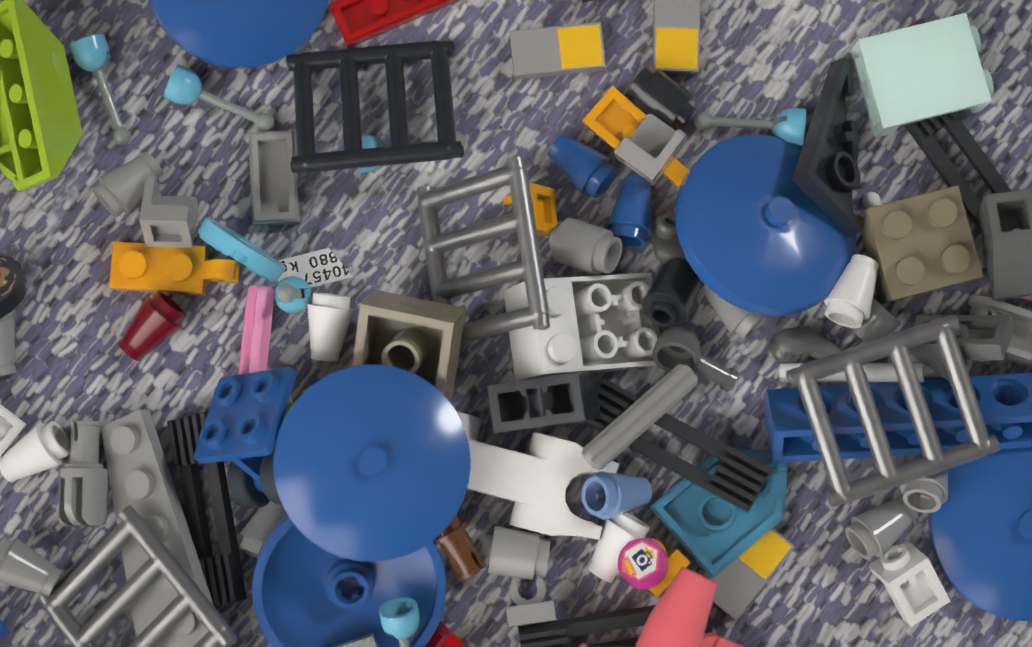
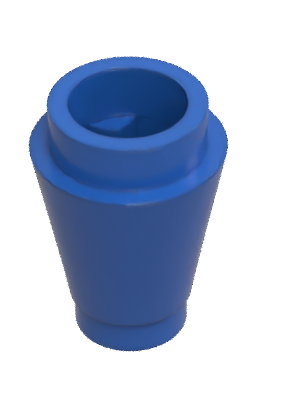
[547,134,618,198]
[606,175,653,248]

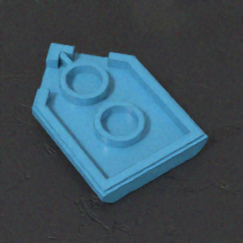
[650,447,788,580]

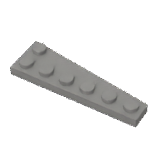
[101,409,222,647]

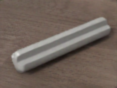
[582,364,698,470]

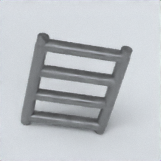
[417,155,550,344]
[786,314,1000,507]
[38,506,238,647]

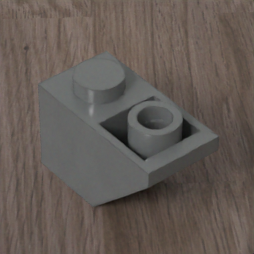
[977,189,1032,301]

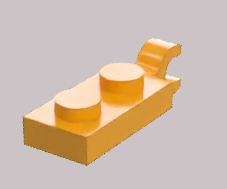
[582,86,689,189]
[109,242,240,295]

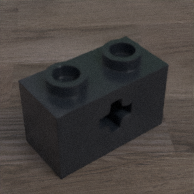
[487,371,601,433]

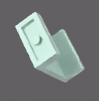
[851,13,994,138]

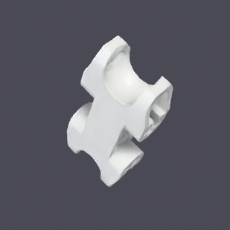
[456,411,619,540]

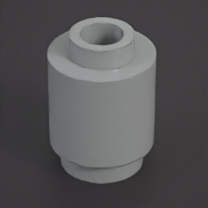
[549,218,622,275]
[481,526,551,580]

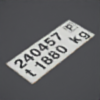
[278,247,357,290]

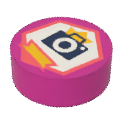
[617,538,669,589]

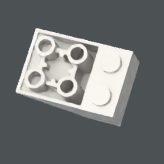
[503,273,660,381]

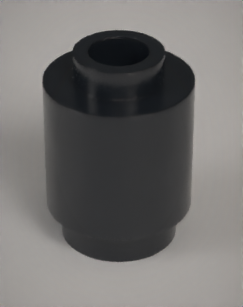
[625,66,696,130]
[642,258,701,327]

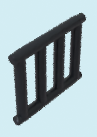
[286,40,465,173]

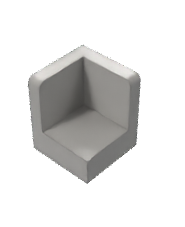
[614,114,687,185]
[139,175,199,248]

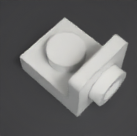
[869,541,951,627]

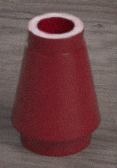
[118,291,186,362]

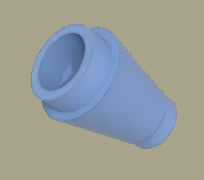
[582,471,652,520]

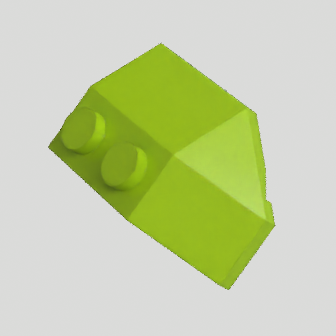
[0,0,83,191]

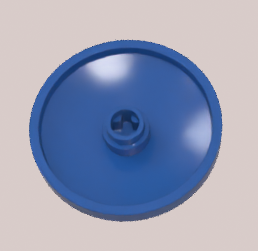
[148,0,329,69]
[675,135,857,316]
[273,365,470,562]
[928,447,1032,621]
[252,514,446,647]

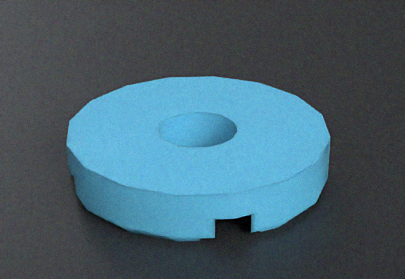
[198,217,286,282]

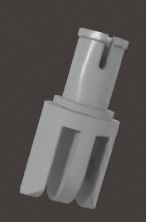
[58,420,108,527]

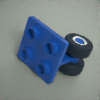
[193,367,297,509]

